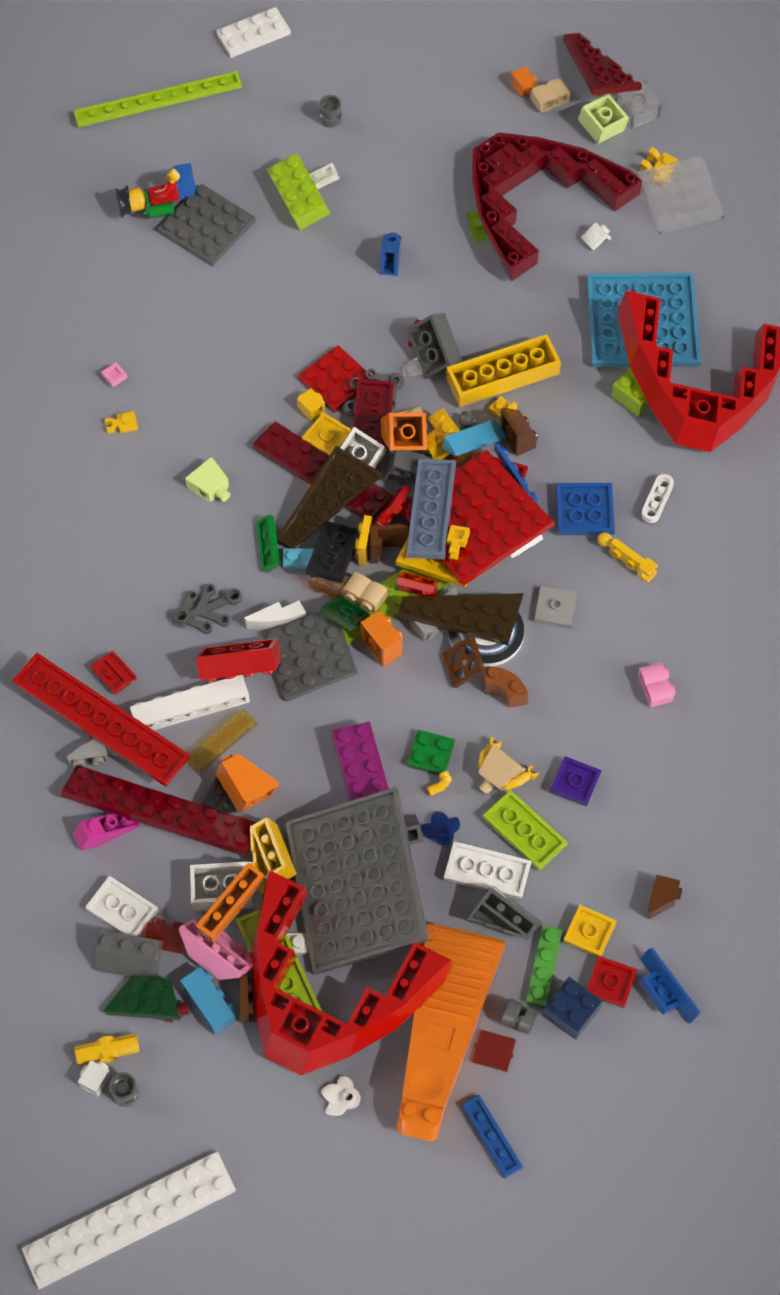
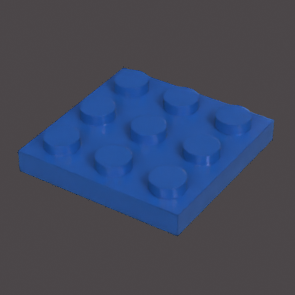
[556,483,615,535]

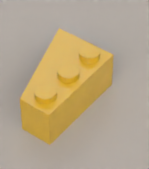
[250,817,296,893]

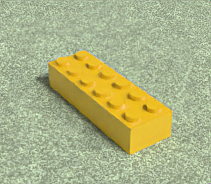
[446,334,561,408]

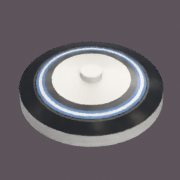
[448,612,524,667]

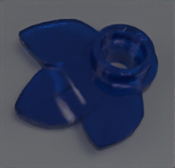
[420,811,460,846]

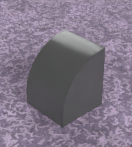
[404,814,423,845]

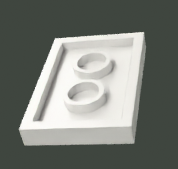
[85,876,159,936]

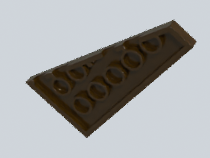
[277,446,384,549]
[397,593,524,646]

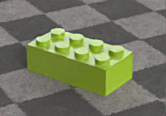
[267,153,331,231]

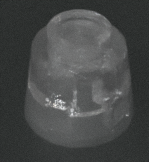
[401,357,424,379]

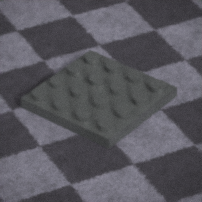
[157,184,256,267]
[263,611,358,701]

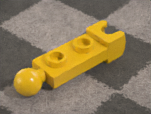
[597,532,658,583]

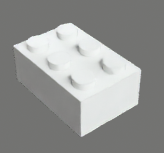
[190,861,253,912]

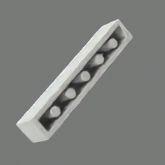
[130,675,250,730]

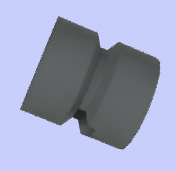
[319,95,342,128]
[501,999,538,1035]
[109,1072,139,1107]

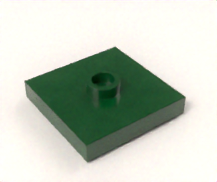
[320,596,371,631]

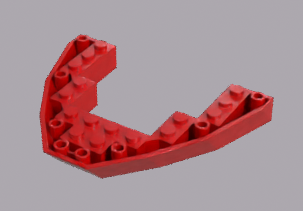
[618,290,780,452]
[251,870,453,1076]

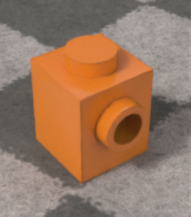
[511,66,537,98]

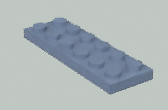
[406,459,456,559]

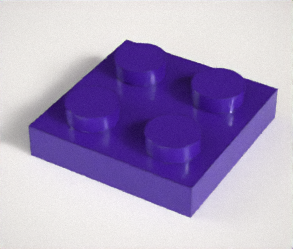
[550,756,602,807]

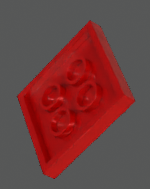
[298,345,373,413]

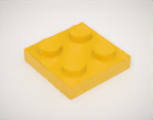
[302,412,352,456]
[355,515,372,567]
[563,905,617,957]

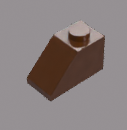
[646,875,683,919]

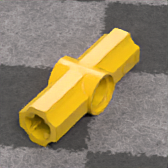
[74,1033,140,1066]

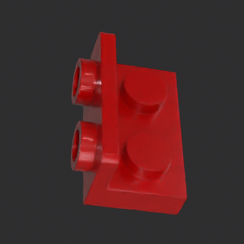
[397,571,439,596]

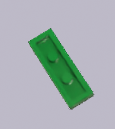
[256,514,280,573]

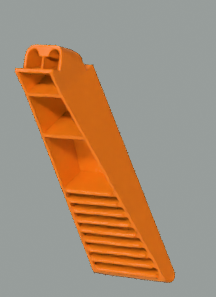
[396,923,507,1141]

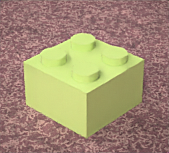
[578,94,629,144]

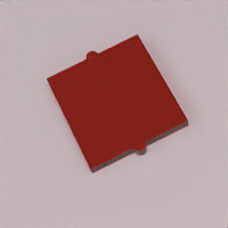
[472,1030,516,1072]

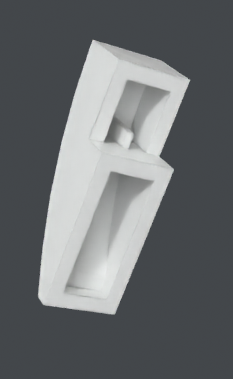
[244,601,306,630]

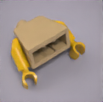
[478,737,539,795]

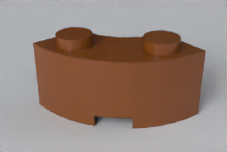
[481,666,528,708]

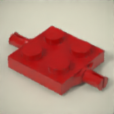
[373,485,411,526]

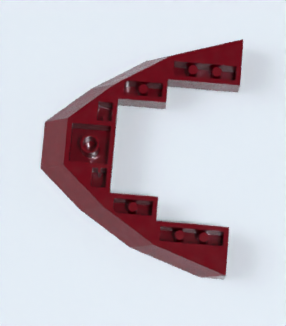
[472,132,642,282]

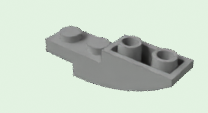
[67,739,119,768]

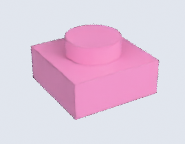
[101,362,127,387]

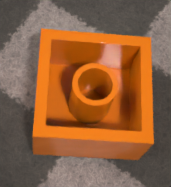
[361,610,403,667]

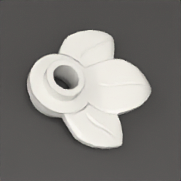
[321,1076,361,1116]

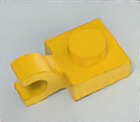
[447,525,470,560]

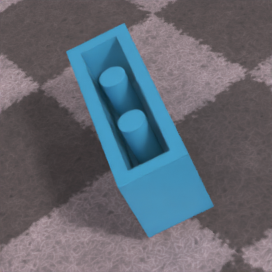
[180,967,236,1035]

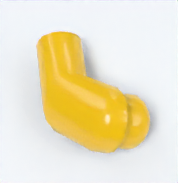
[426,771,452,796]

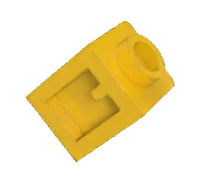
[488,396,517,420]

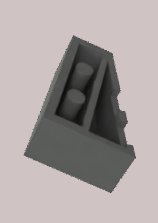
[382,450,439,485]
[467,885,542,940]

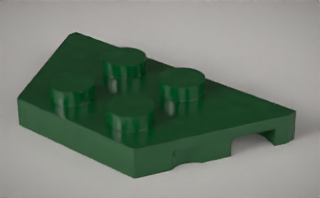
[104,976,181,1020]

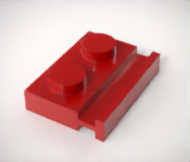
[91,650,137,695]

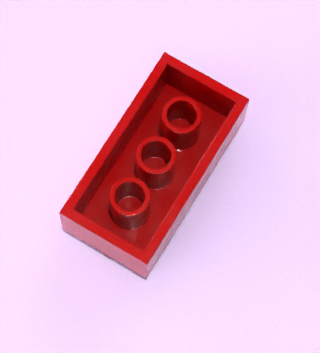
[196,638,281,682]

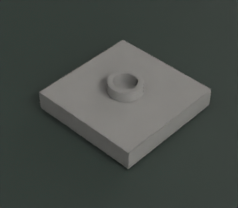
[534,586,578,628]

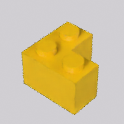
[427,408,460,460]

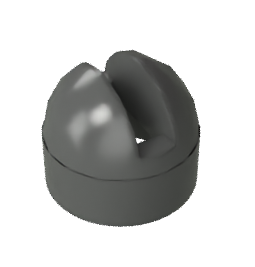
[458,411,474,427]

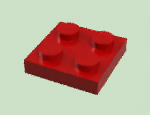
[587,956,638,1008]

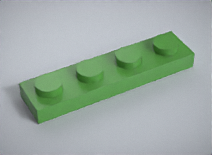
[526,925,563,1008]

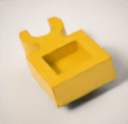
[105,411,138,433]

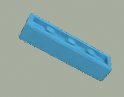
[442,419,507,456]

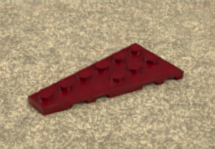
[563,33,642,96]

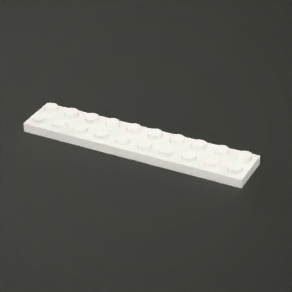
[21,1151,236,1289]

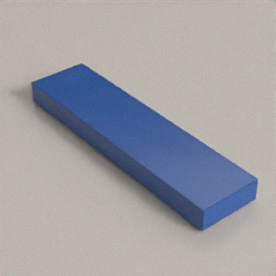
[461,1095,523,1179]

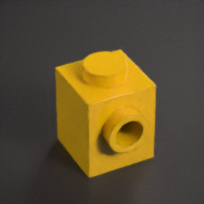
[297,388,325,422]

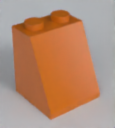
[381,413,427,451]
[215,754,280,814]

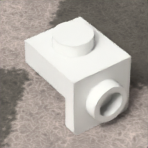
[581,222,612,250]

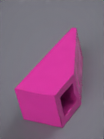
[73,814,140,851]

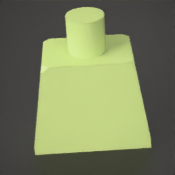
[185,457,231,502]

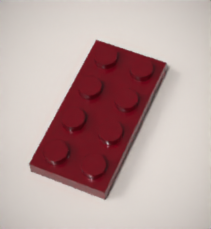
[353,379,394,453]

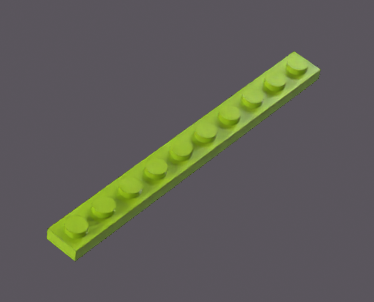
[74,71,242,128]

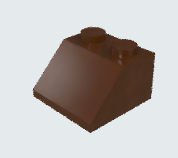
[500,407,538,456]

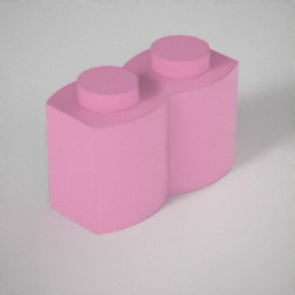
[638,662,676,708]

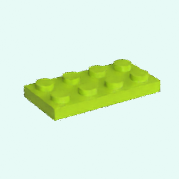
[483,790,568,871]

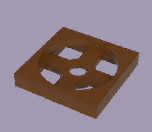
[442,635,485,688]

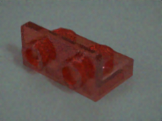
[145,918,185,954]

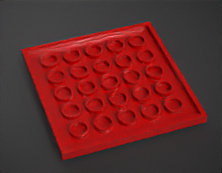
[398,449,554,586]

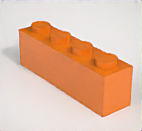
[196,862,265,943]

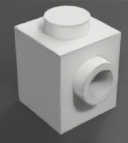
[78,1060,111,1097]

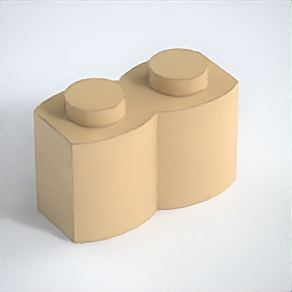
[530,79,570,112]
[343,572,388,613]

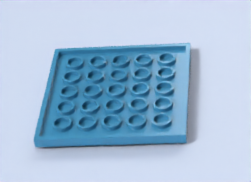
[587,273,701,367]

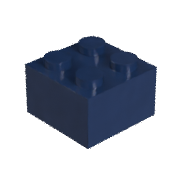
[543,977,602,1039]

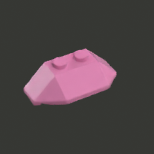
[179,919,253,980]

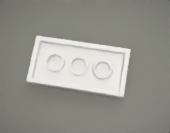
[216,7,291,58]
[444,841,531,900]

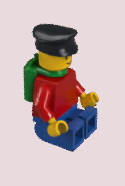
[115,163,196,218]

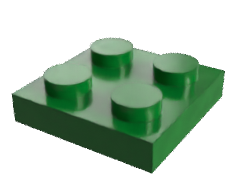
[407,730,455,775]

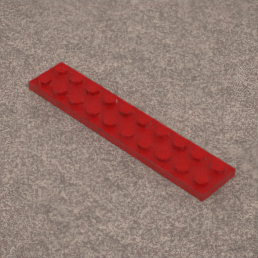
[12,652,190,787]

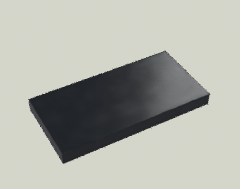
[306,521,360,583]

